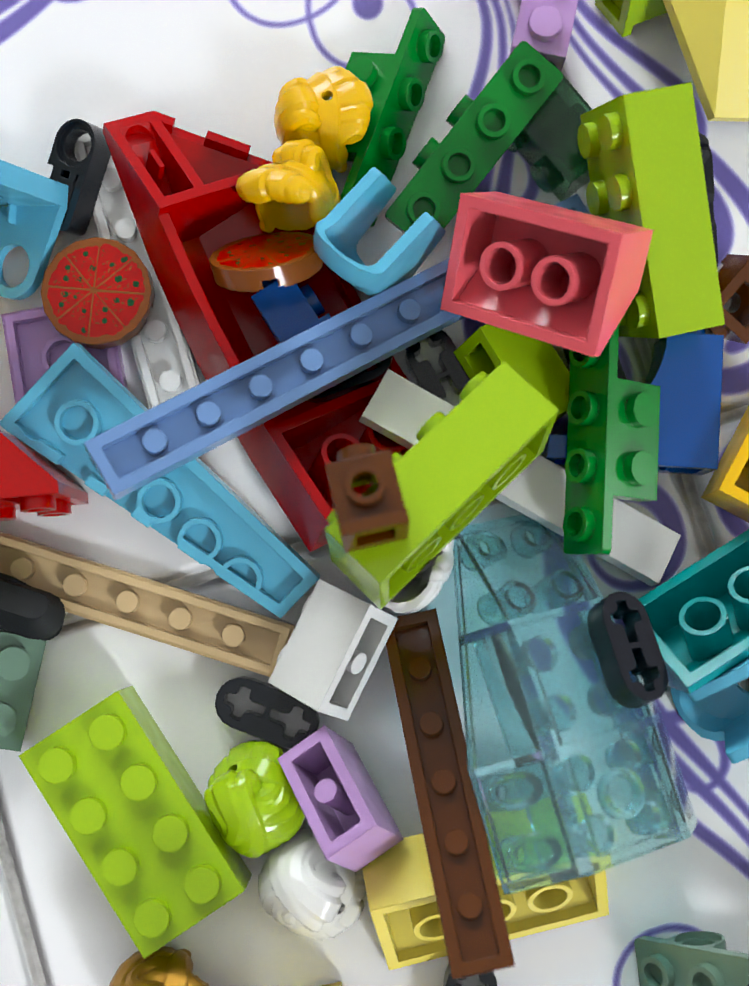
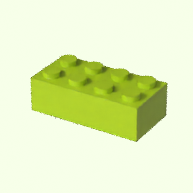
[577,82,725,339]
[325,361,559,610]
[19,685,252,959]

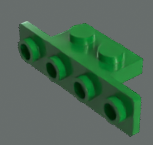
[340,7,445,227]
[385,41,563,234]
[563,324,660,555]

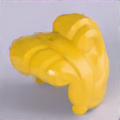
[274,66,374,173]
[235,139,341,233]

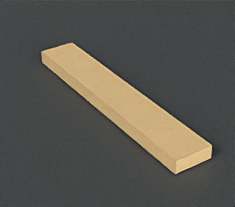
[0,531,296,677]

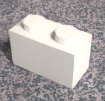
[268,579,398,721]

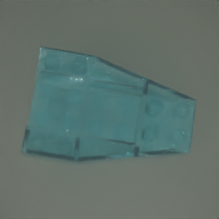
[453,514,698,894]

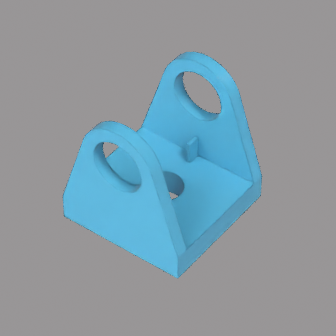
[0,160,69,300]

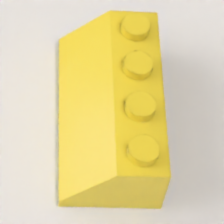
[362,793,609,970]

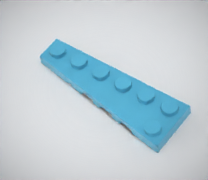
[0,342,321,619]

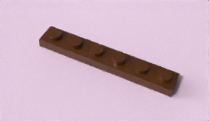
[386,608,515,980]

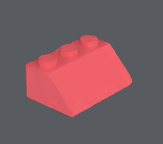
[440,191,653,357]

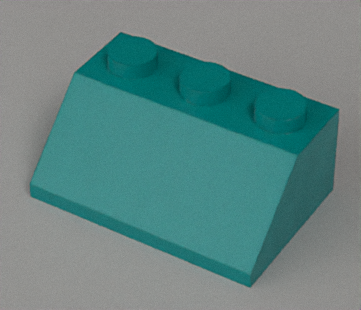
[638,529,749,694]

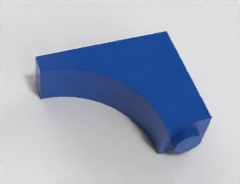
[540,329,724,475]

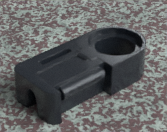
[47,119,111,236]

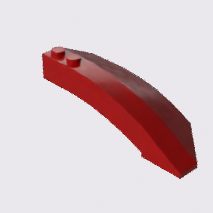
[103,111,409,552]

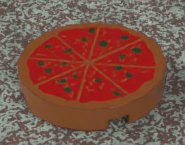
[209,231,323,292]
[41,237,155,350]

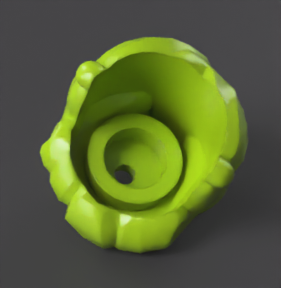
[204,740,305,859]

